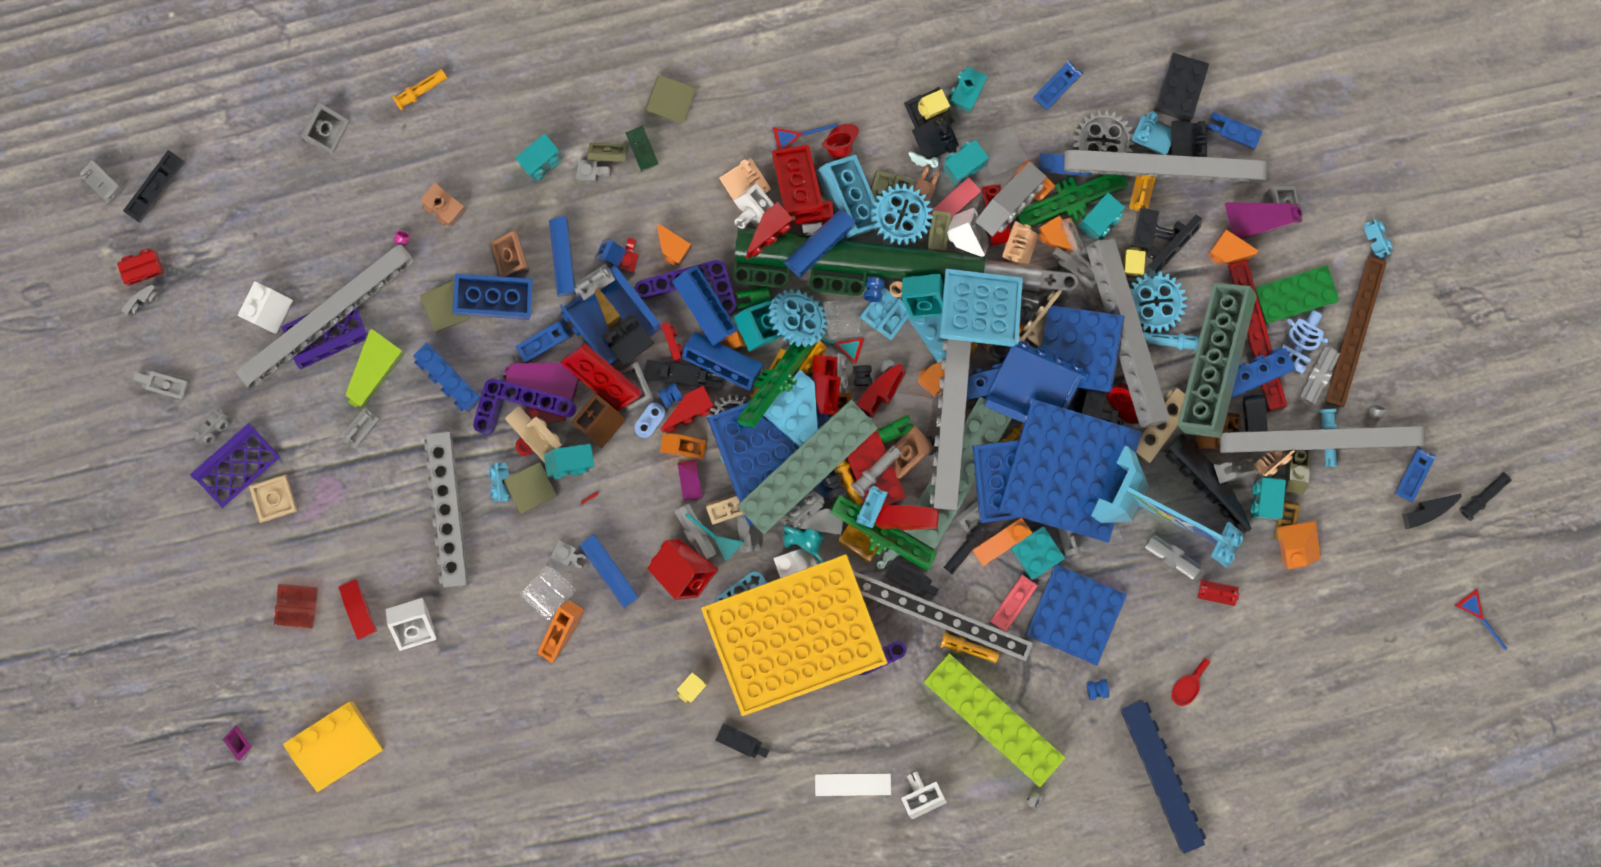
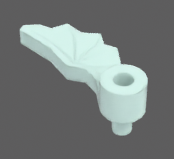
[909,151,939,168]
[876,549,899,570]

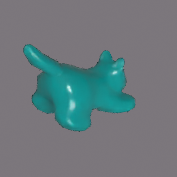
[782,526,824,564]

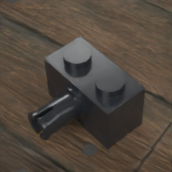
[1130,208,1175,252]

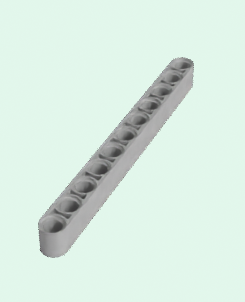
[1064,150,1267,182]
[237,245,414,389]
[1220,426,1425,453]

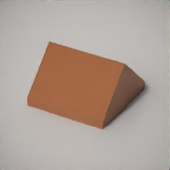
[491,230,529,277]
[893,427,935,479]

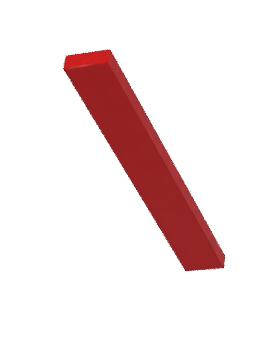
[1228,260,1288,412]

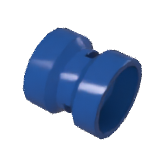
[863,278,885,302]
[657,383,683,408]
[1086,679,1110,701]

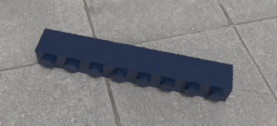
[1120,700,1206,854]

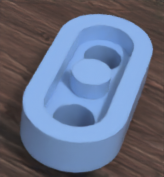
[635,403,665,438]

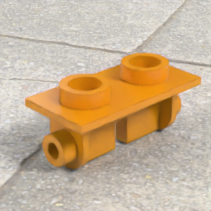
[1128,175,1156,211]
[795,341,827,376]

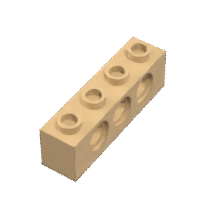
[1136,388,1185,464]

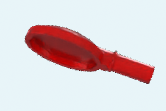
[1171,658,1211,706]

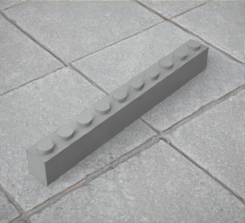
[1086,239,1170,428]
[929,339,971,511]
[853,571,1033,661]

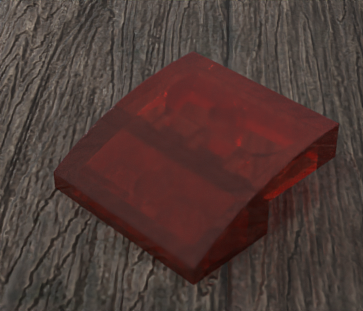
[274,584,318,628]

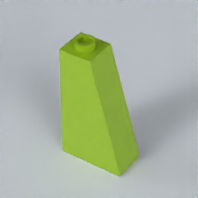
[345,329,405,408]

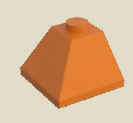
[1207,230,1258,265]
[1277,520,1321,569]

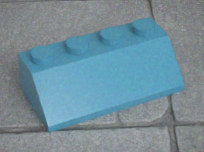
[815,155,876,241]

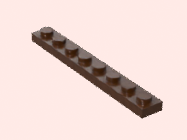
[1325,256,1387,407]

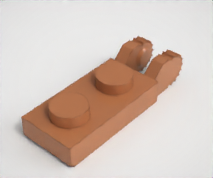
[909,165,941,213]

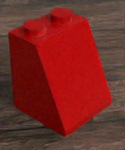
[647,539,718,600]

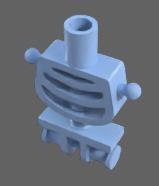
[1281,310,1329,375]

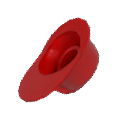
[822,124,859,161]
[1106,381,1139,424]

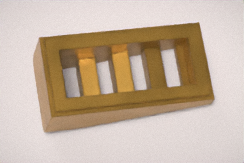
[595,288,622,330]
[1274,501,1300,541]

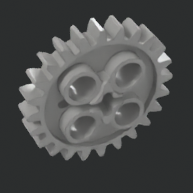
[1073,110,1135,153]

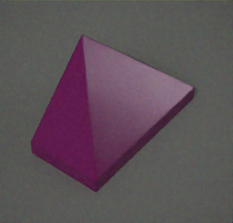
[677,460,702,501]
[223,725,252,761]

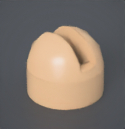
[890,281,902,298]

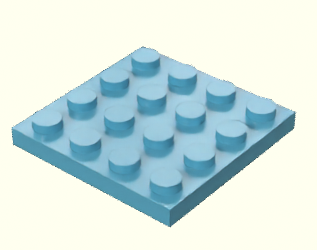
[940,269,1022,347]

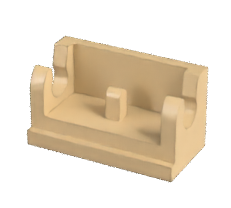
[706,493,743,525]

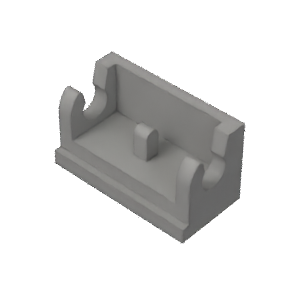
[80,160,124,204]
[1214,458,1258,483]

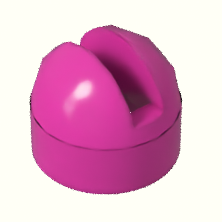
[394,230,411,246]

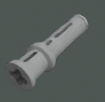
[851,445,901,497]

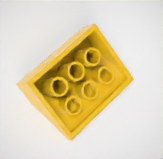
[283,701,383,792]

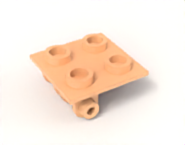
[719,158,771,210]
[1002,221,1038,264]
[1252,450,1295,479]

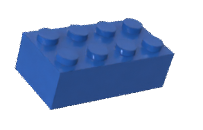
[452,274,533,320]

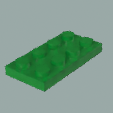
[1255,265,1339,324]

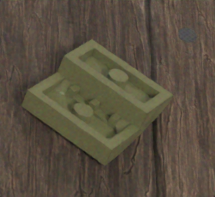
[645,75,696,124]
[871,170,915,217]
[419,281,471,333]
[503,462,557,514]

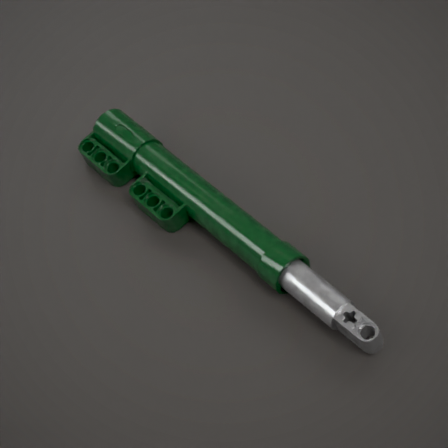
[733,227,1078,296]

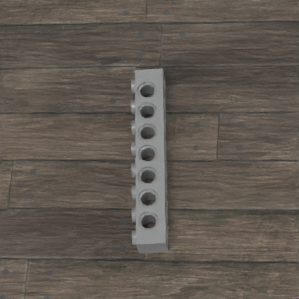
[424,432,469,588]

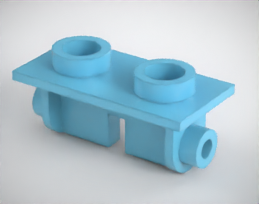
[1364,219,1393,259]
[488,463,511,503]
[856,486,888,528]

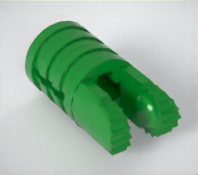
[734,286,771,309]
[877,415,914,445]

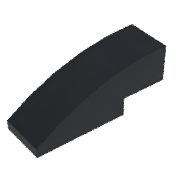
[1402,493,1462,529]

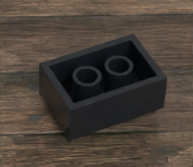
[1154,53,1209,122]

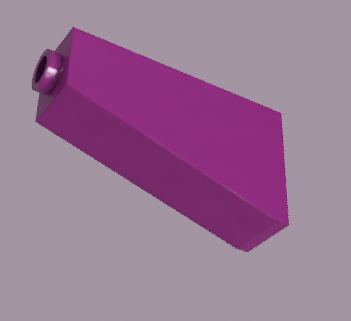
[1225,202,1302,240]
[503,363,580,401]

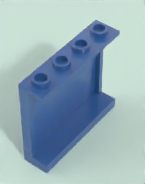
[560,265,662,366]
[984,340,1085,423]

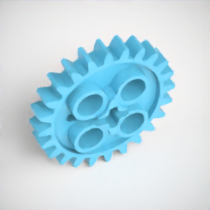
[870,184,933,246]
[1130,271,1187,333]
[768,289,828,347]

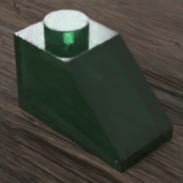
[625,125,659,172]

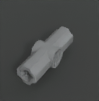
[1299,347,1340,405]
[675,504,717,560]
[1144,534,1202,580]

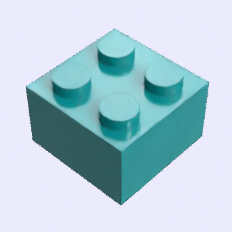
[515,133,563,182]
[943,140,989,187]
[1079,193,1125,242]
[901,274,944,319]
[733,300,784,352]
[543,444,595,479]
[1249,478,1286,521]
[1010,526,1065,580]

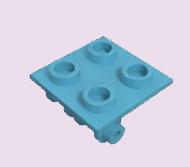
[1131,111,1171,155]

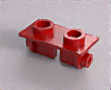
[1197,579,1239,606]

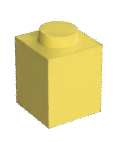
[918,89,950,120]
[1123,247,1146,277]
[677,672,707,703]

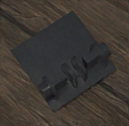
[912,113,959,159]
[1171,121,1208,157]
[601,314,654,366]

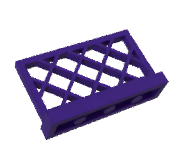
[281,308,368,369]
[190,423,280,508]

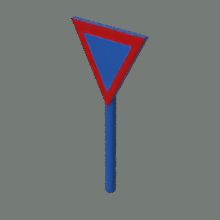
[773,123,838,150]
[1454,589,1507,650]

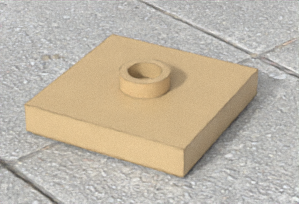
[249,475,298,523]

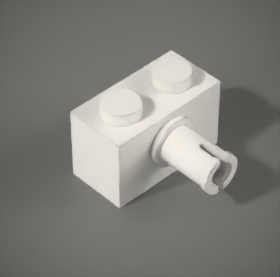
[734,183,774,229]
[901,772,947,819]

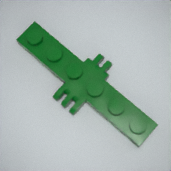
[1017,174,1128,227]
[737,342,815,428]
[829,495,937,571]

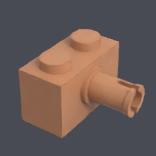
[420,183,466,227]

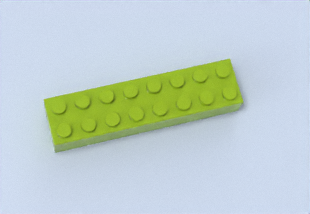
[923,653,1066,787]

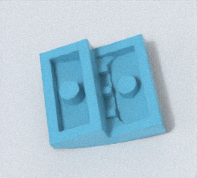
[858,288,910,340]

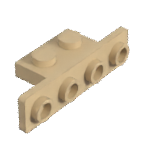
[1018,290,1062,348]
[505,406,562,463]

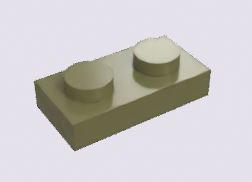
[588,143,627,162]
[927,210,952,251]

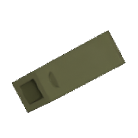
[1285,450,1310,494]

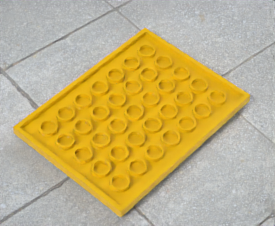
[701,554,888,716]

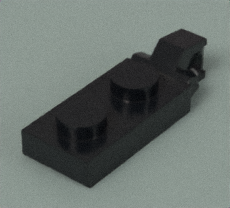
[886,559,939,596]
[715,723,769,758]

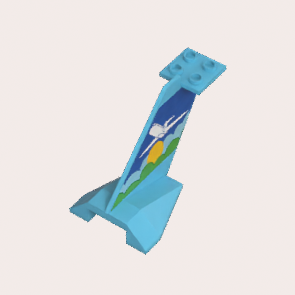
[1091,446,1244,568]

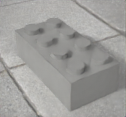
[975,162,1047,237]

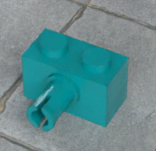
[949,66,988,114]

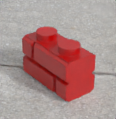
[117,248,164,286]

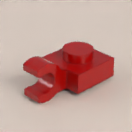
[616,238,639,273]

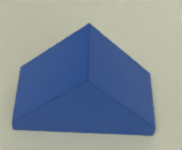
[595,239,626,267]

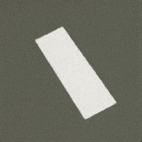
[815,774,891,796]

